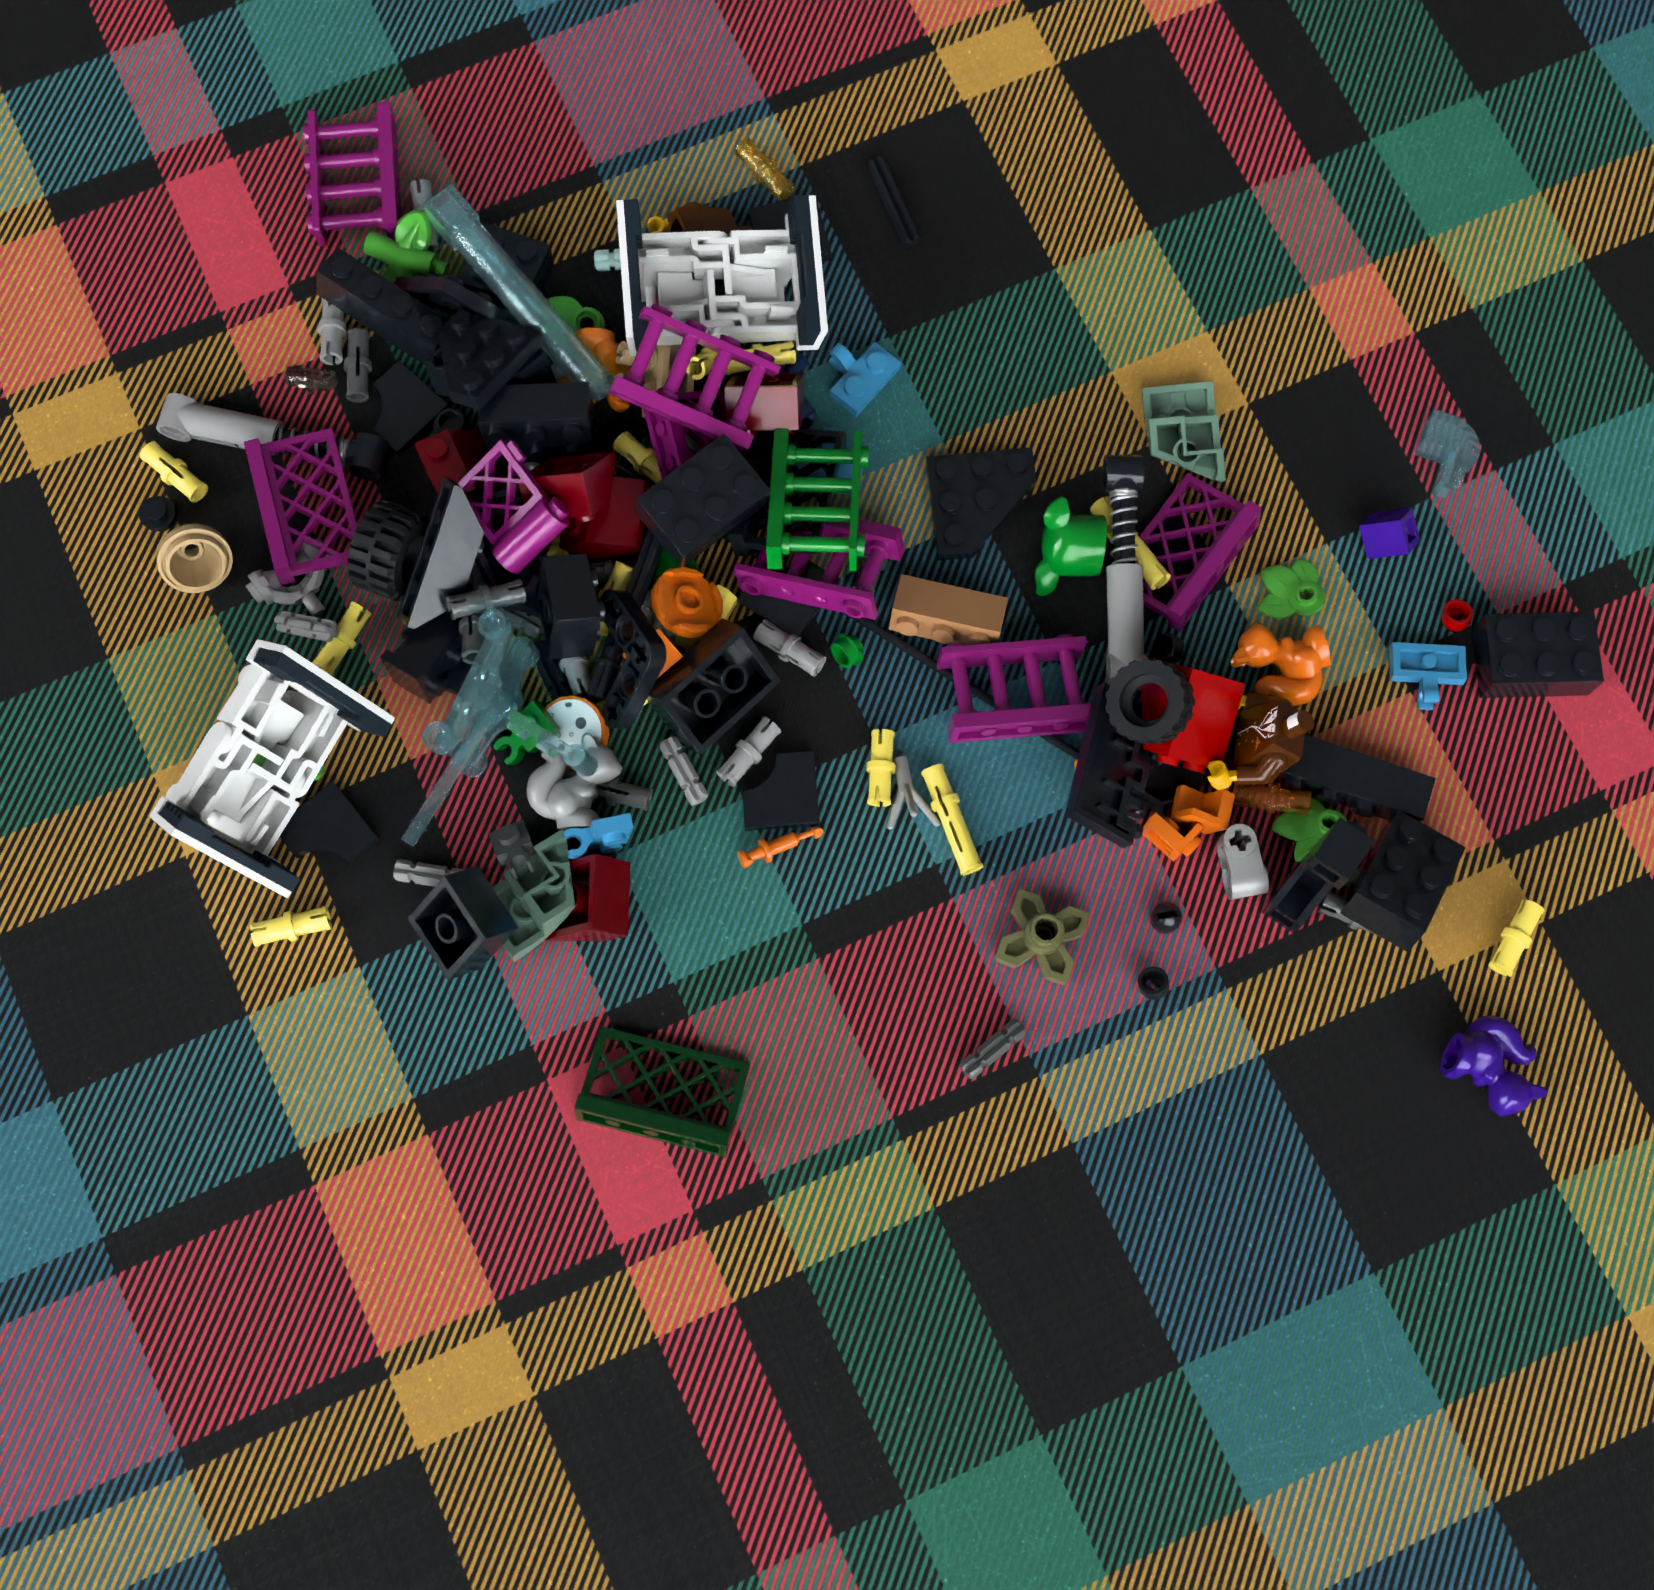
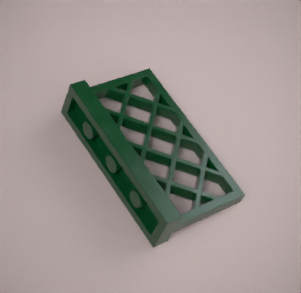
[574,1026,750,1158]

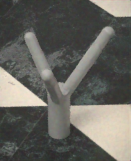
[887,756,941,830]

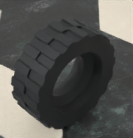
[1105,658,1195,745]

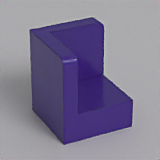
[1359,507,1420,559]

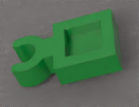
[493,700,561,765]

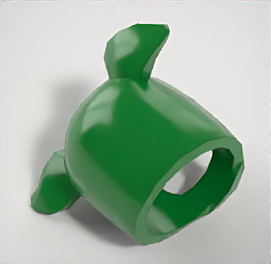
[1034,496,1107,596]

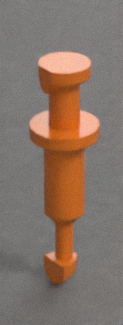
[737,826,824,869]

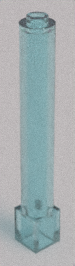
[423,184,614,401]

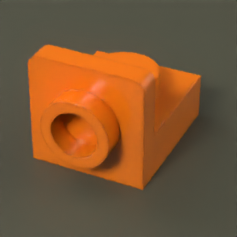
[1142,812,1204,862]

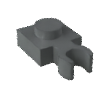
[488,820,535,879]

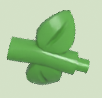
[364,210,449,284]

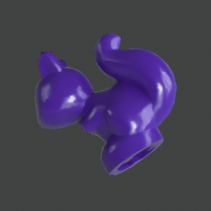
[1440,1015,1548,1117]

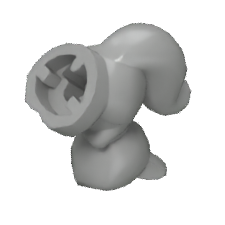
[527,733,623,830]

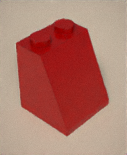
[1141,657,1245,773]

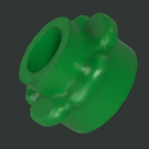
[831,633,864,668]

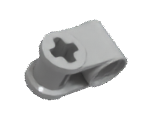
[1216,824,1269,900]

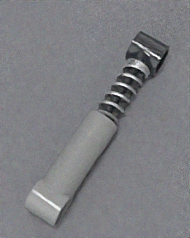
[156,393,390,481]
[1102,455,1147,690]

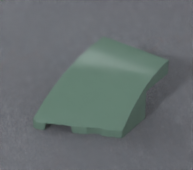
[1141,381,1226,482]
[492,829,575,962]

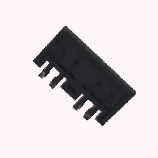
[1065,682,1158,848]

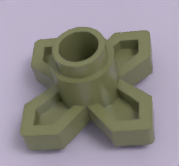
[995,889,1090,985]

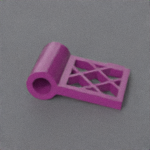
[457,440,570,574]

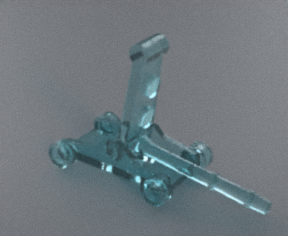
[401,609,598,847]

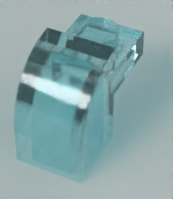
[1414,409,1480,499]

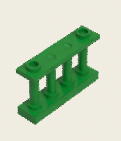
[766,429,869,571]

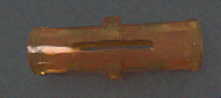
[1233,783,1312,815]

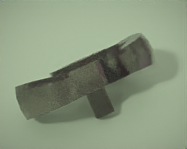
[285,365,338,394]

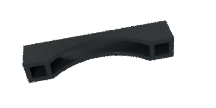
[1262,818,1375,934]

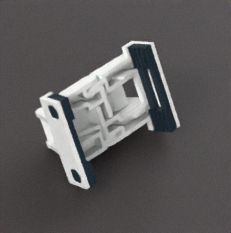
[616,195,828,356]
[149,639,395,898]

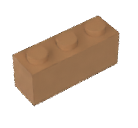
[889,574,1008,645]

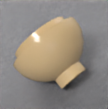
[156,524,233,593]

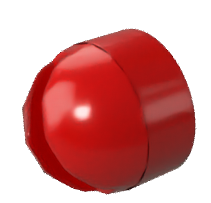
[1441,600,1473,632]

